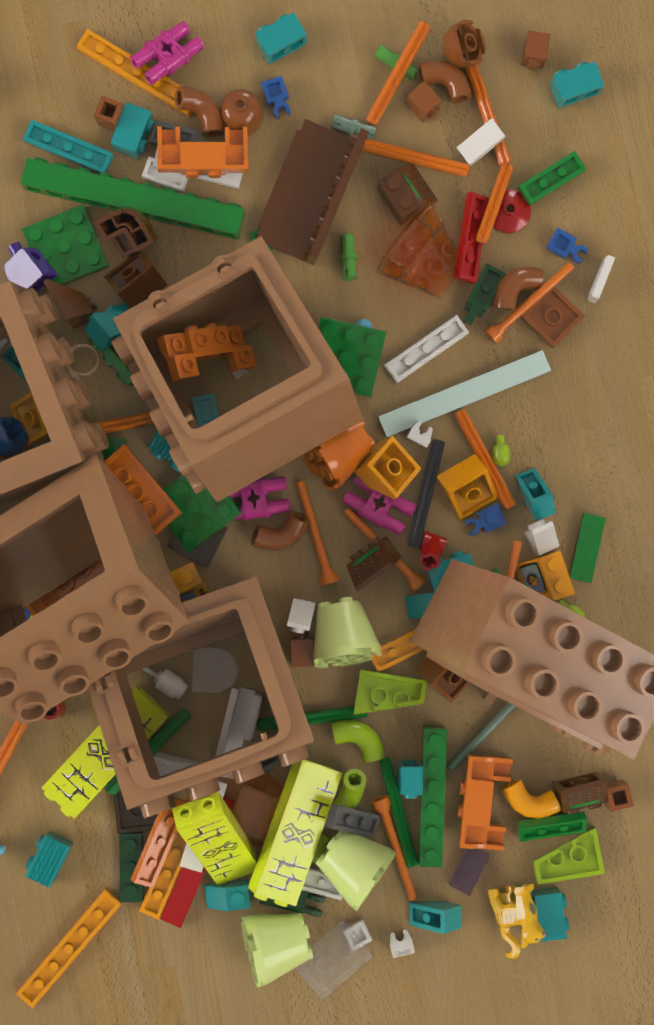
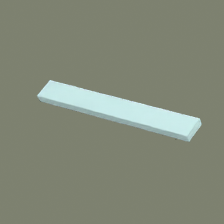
[378,350,551,438]

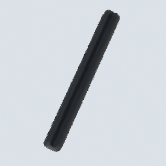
[407,439,445,548]

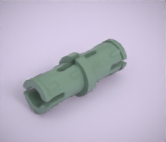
[331,114,377,140]

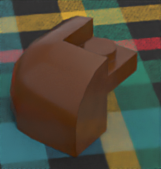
[94,207,159,258]

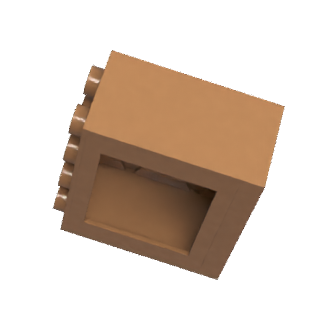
[111,236,363,502]
[0,281,109,503]
[0,455,189,726]
[410,559,654,760]
[88,577,314,818]

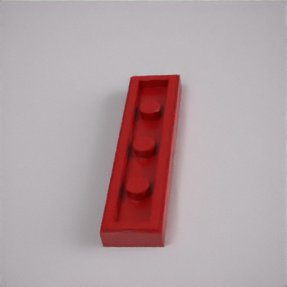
[454,191,489,284]

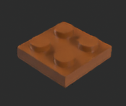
[521,286,585,349]

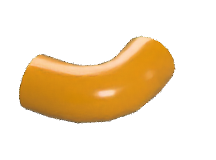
[501,779,562,819]

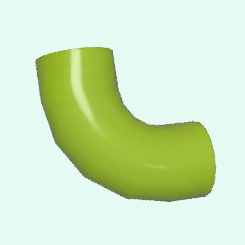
[331,720,385,763]
[333,769,366,808]

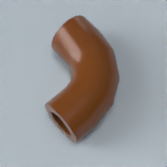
[419,60,472,104]
[175,86,224,137]
[493,267,543,310]
[251,511,309,551]

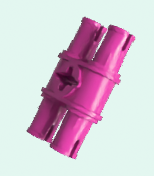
[130,21,204,85]
[230,476,291,522]
[341,476,417,536]

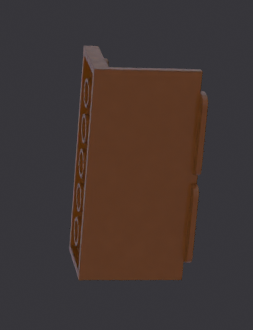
[256,119,369,266]

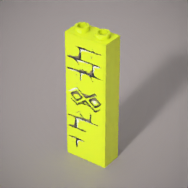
[41,685,170,819]
[248,759,343,907]
[172,792,258,885]

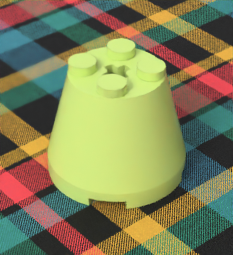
[313,597,382,668]
[316,830,397,911]
[241,913,313,988]

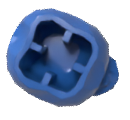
[0,417,28,457]

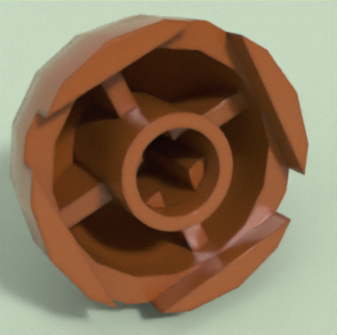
[443,19,486,68]
[220,89,263,136]

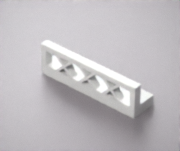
[216,685,256,779]

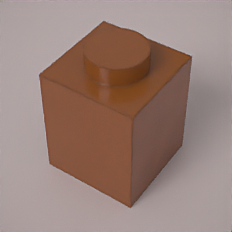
[521,31,550,70]
[406,81,442,123]
[94,96,124,132]
[290,634,314,667]
[605,779,634,812]

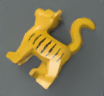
[488,883,546,959]

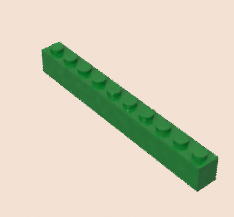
[20,157,245,240]

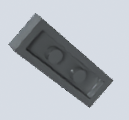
[325,803,381,838]

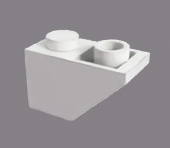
[524,519,559,556]
[287,598,316,634]

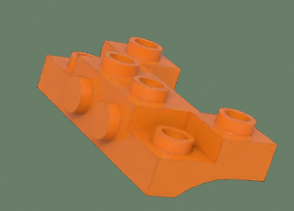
[157,126,248,178]
[157,323,256,382]
[456,754,513,851]

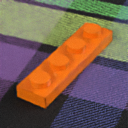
[131,796,188,888]

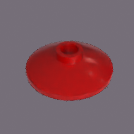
[493,189,531,234]

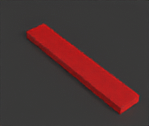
[160,796,235,928]

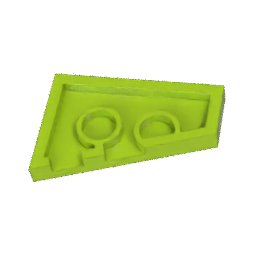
[353,669,427,715]
[533,827,605,885]

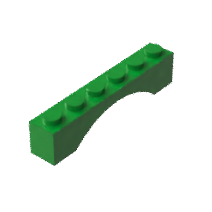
[417,725,447,868]

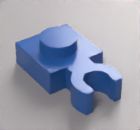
[261,76,290,119]
[545,228,588,264]
[464,503,507,536]

